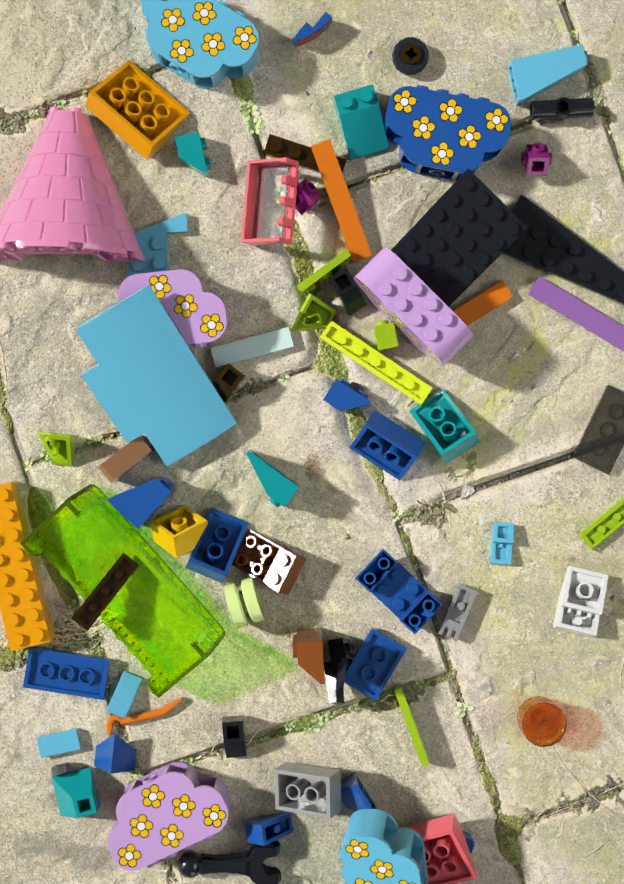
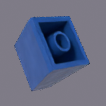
[107,477,176,529]

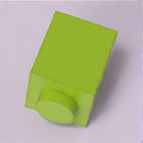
[373,320,399,352]

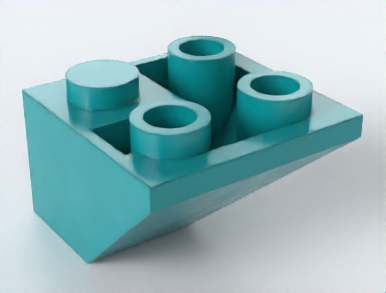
[51,766,101,818]

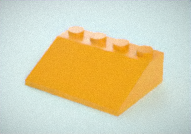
[85,60,190,160]

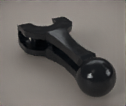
[177,840,281,884]

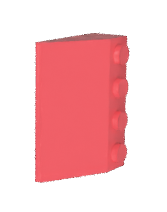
[406,814,477,884]

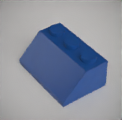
[349,410,425,481]

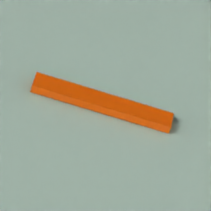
[311,139,372,263]

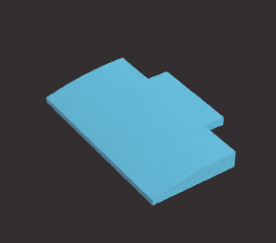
[76,284,237,466]

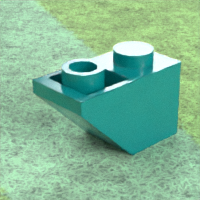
[175,132,211,177]

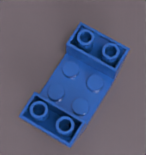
[355,549,443,634]

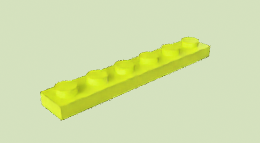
[320,321,432,405]

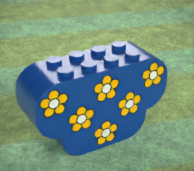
[384,85,511,181]

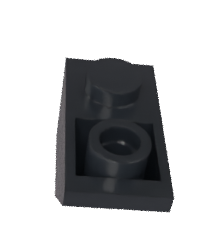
[329,268,367,316]
[222,715,247,758]

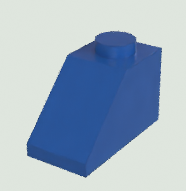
[245,812,293,846]

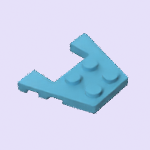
[128,213,188,276]

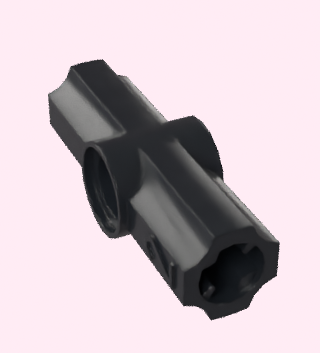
[530,97,594,121]

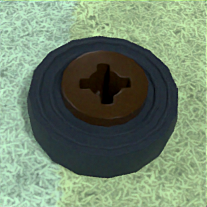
[392,37,429,75]

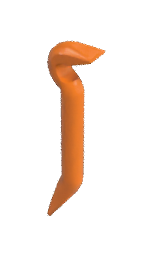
[106,697,183,736]

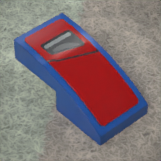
[293,12,332,47]

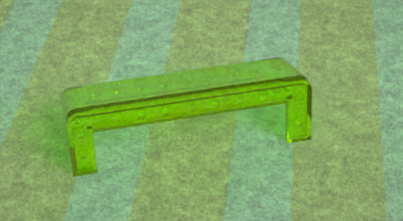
[20,484,226,698]

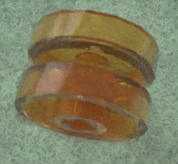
[517,696,567,747]

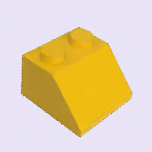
[150,505,208,558]

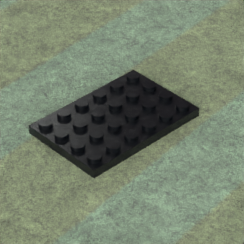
[391,168,528,307]

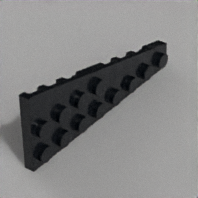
[502,194,624,305]

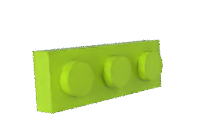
[297,249,351,294]

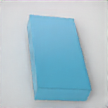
[36,728,82,758]

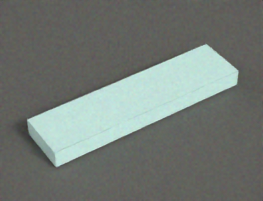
[210,327,294,368]

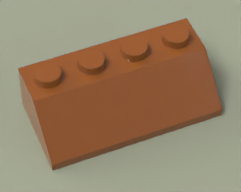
[293,627,325,684]

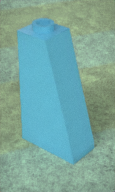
[507,44,588,106]

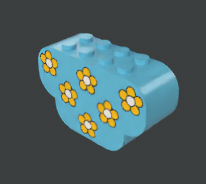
[141,0,260,89]
[339,809,428,884]

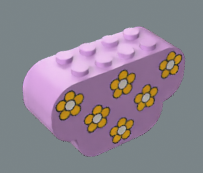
[354,247,474,367]
[105,269,229,348]
[108,761,231,871]

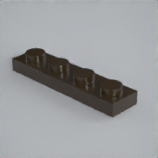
[263,134,347,174]
[71,553,139,631]

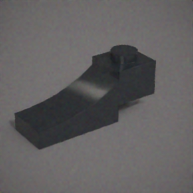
[324,638,354,705]

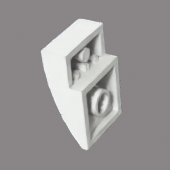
[553,566,609,637]

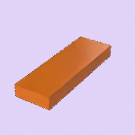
[453,280,513,326]

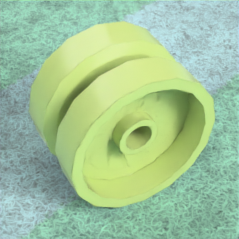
[224,577,265,629]

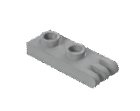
[438,583,478,641]

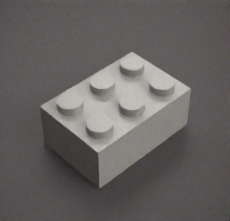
[274,762,341,819]

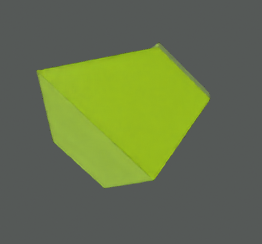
[290,293,337,332]
[36,431,76,466]

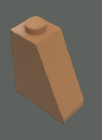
[98,435,154,483]

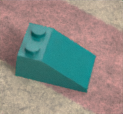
[333,84,389,161]
[409,388,480,464]
[246,450,299,508]

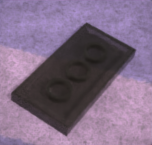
[572,385,624,475]

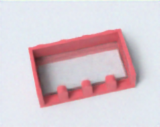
[241,157,299,246]

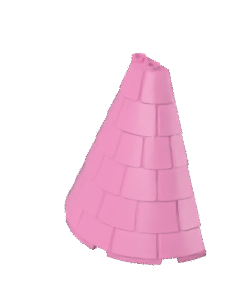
[0,107,145,262]

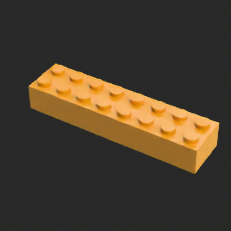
[0,481,56,651]

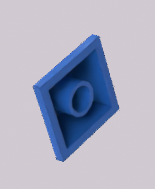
[341,772,377,812]

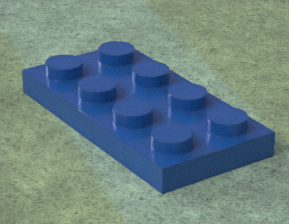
[23,646,111,700]

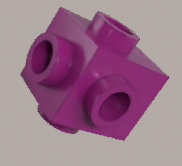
[521,143,552,176]
[295,179,322,215]

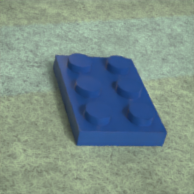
[344,627,407,701]

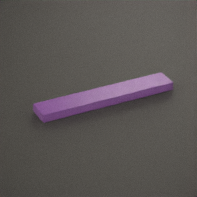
[528,276,624,352]

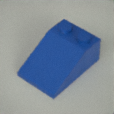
[185,507,248,584]

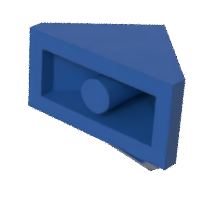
[94,734,137,774]

